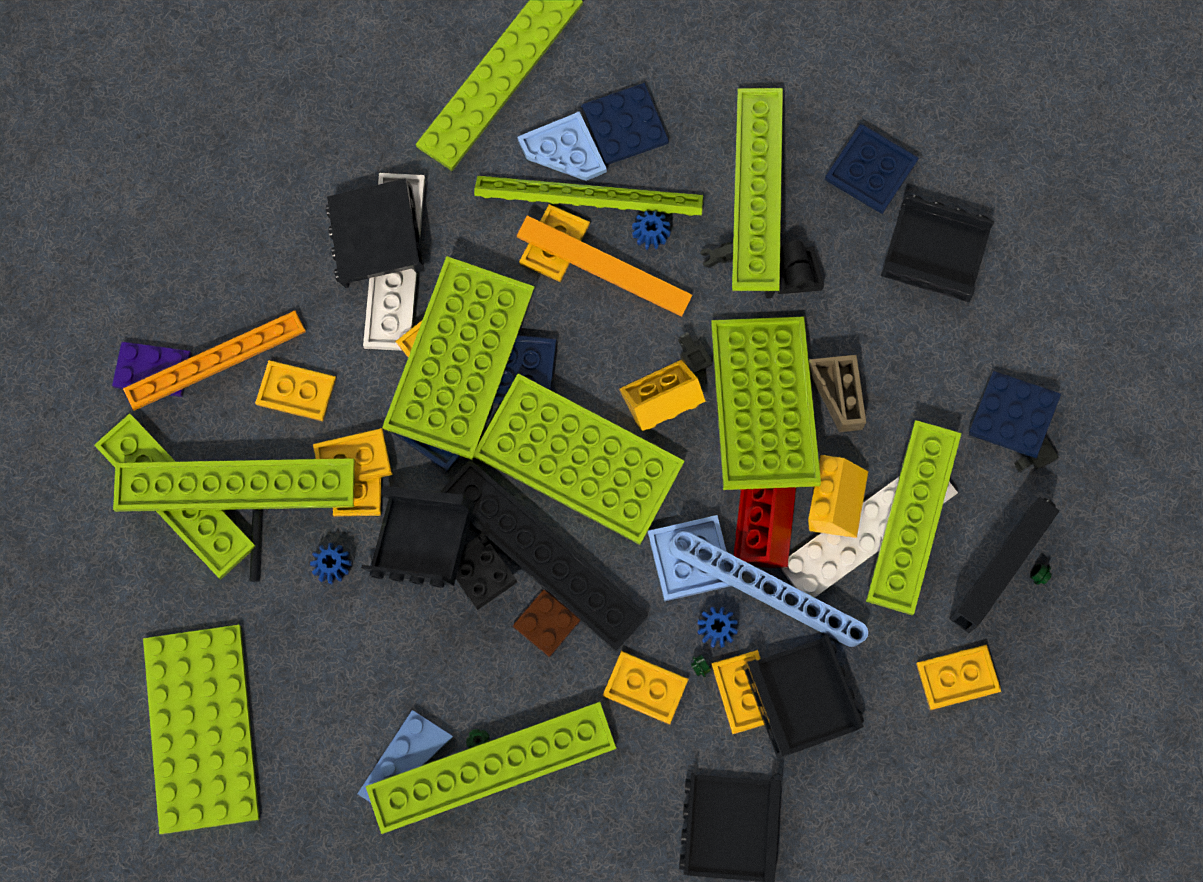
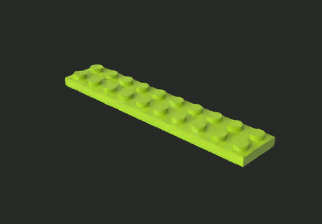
[415,0,583,171]
[732,88,783,291]
[113,458,355,512]
[365,702,616,834]

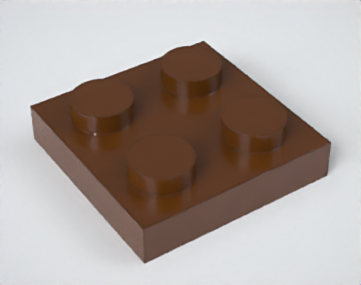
[513,590,580,658]

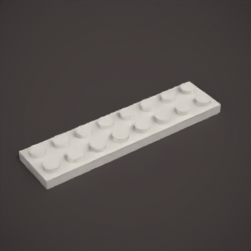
[363,173,425,351]
[780,477,958,598]

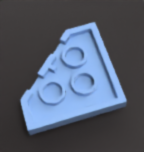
[517,112,607,181]

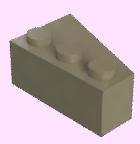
[809,355,866,432]

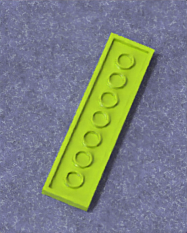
[94,413,255,580]
[866,420,962,615]

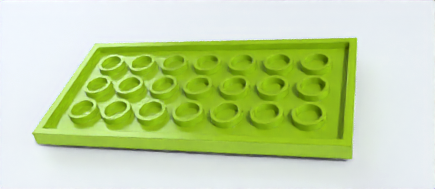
[383,256,534,460]
[711,317,821,490]
[474,374,685,545]
[143,625,260,835]

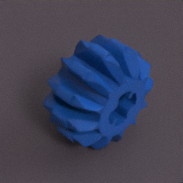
[632,210,670,250]
[310,543,352,584]
[697,607,738,648]

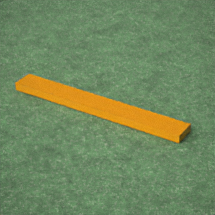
[517,216,692,317]
[123,311,306,411]

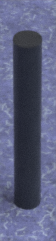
[249,510,262,582]

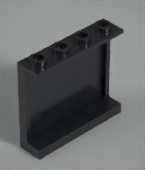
[326,178,425,288]
[881,195,994,302]
[361,486,475,588]
[742,635,864,759]
[679,773,781,882]

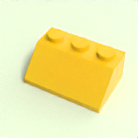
[619,360,705,431]
[808,455,868,538]

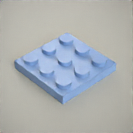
[648,515,731,602]

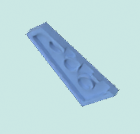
[358,710,453,803]

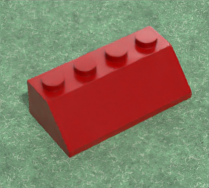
[733,487,796,568]

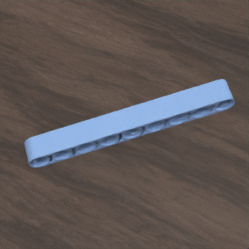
[670,531,868,647]

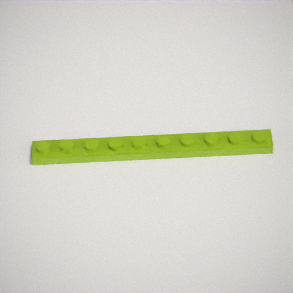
[474,176,703,216]

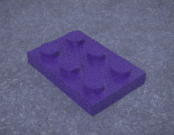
[112,342,191,397]

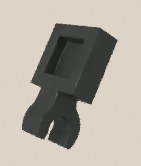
[700,242,733,268]
[678,332,713,374]
[1014,438,1059,472]

